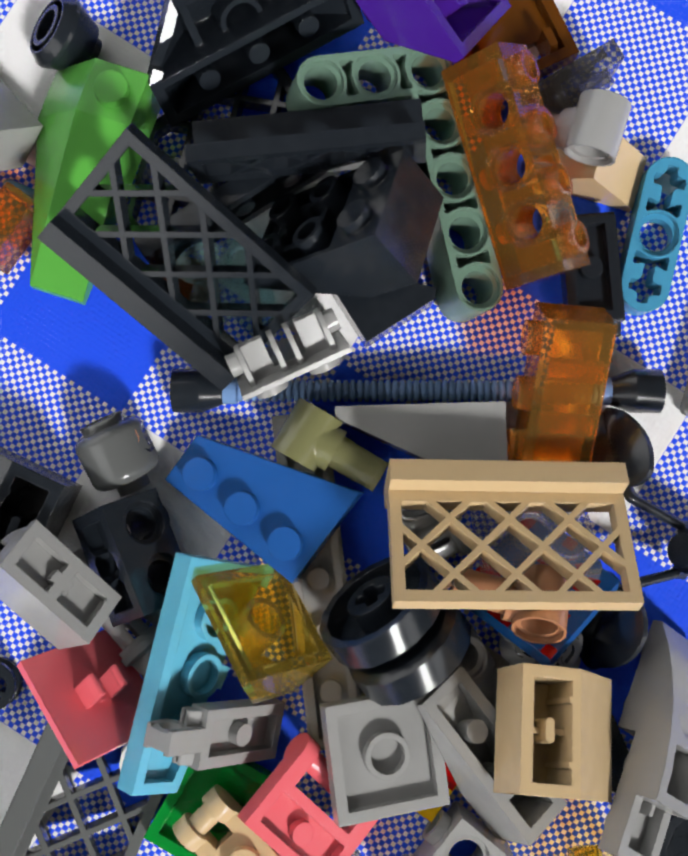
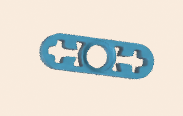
[620,157,688,316]

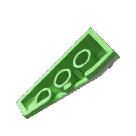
[30,58,161,305]

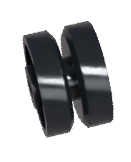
[319,554,471,706]

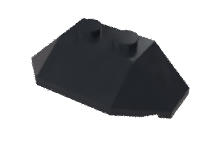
[147,0,364,127]

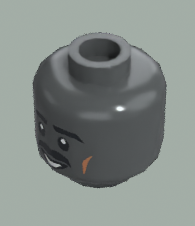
[75,410,159,497]

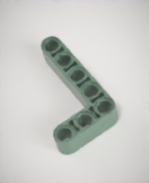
[286,46,503,323]

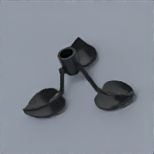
[577,408,688,670]

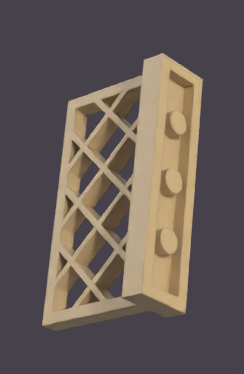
[384,458,644,611]

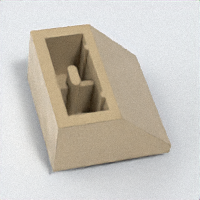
[493,663,612,803]

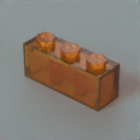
[507,302,618,462]

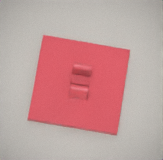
[17,630,143,770]

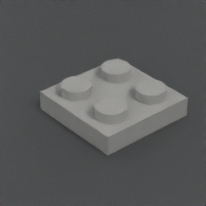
[319,693,450,828]

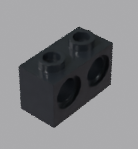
[72,488,181,627]

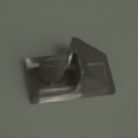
[509,38,625,125]

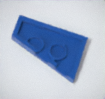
[165,435,364,583]

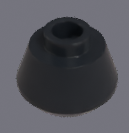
[30,0,102,71]

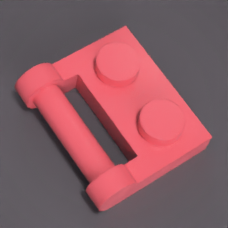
[237,732,378,856]

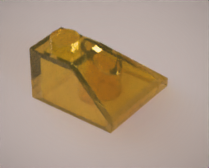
[191,564,332,704]

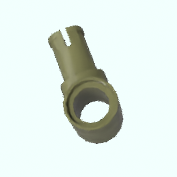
[271,398,389,491]

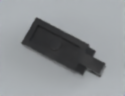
[556,212,625,368]

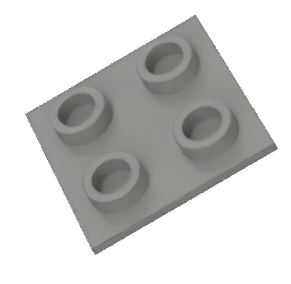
[224,307,353,401]

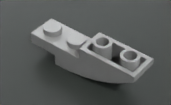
[598,620,688,856]

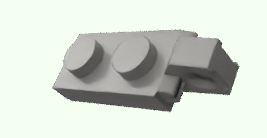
[143,697,285,771]

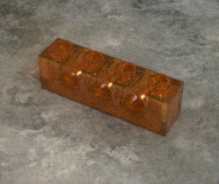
[441,41,591,290]

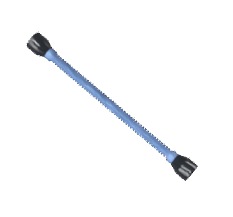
[170,369,666,413]

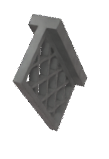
[0,721,163,856]

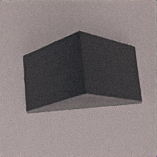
[331,283,437,348]

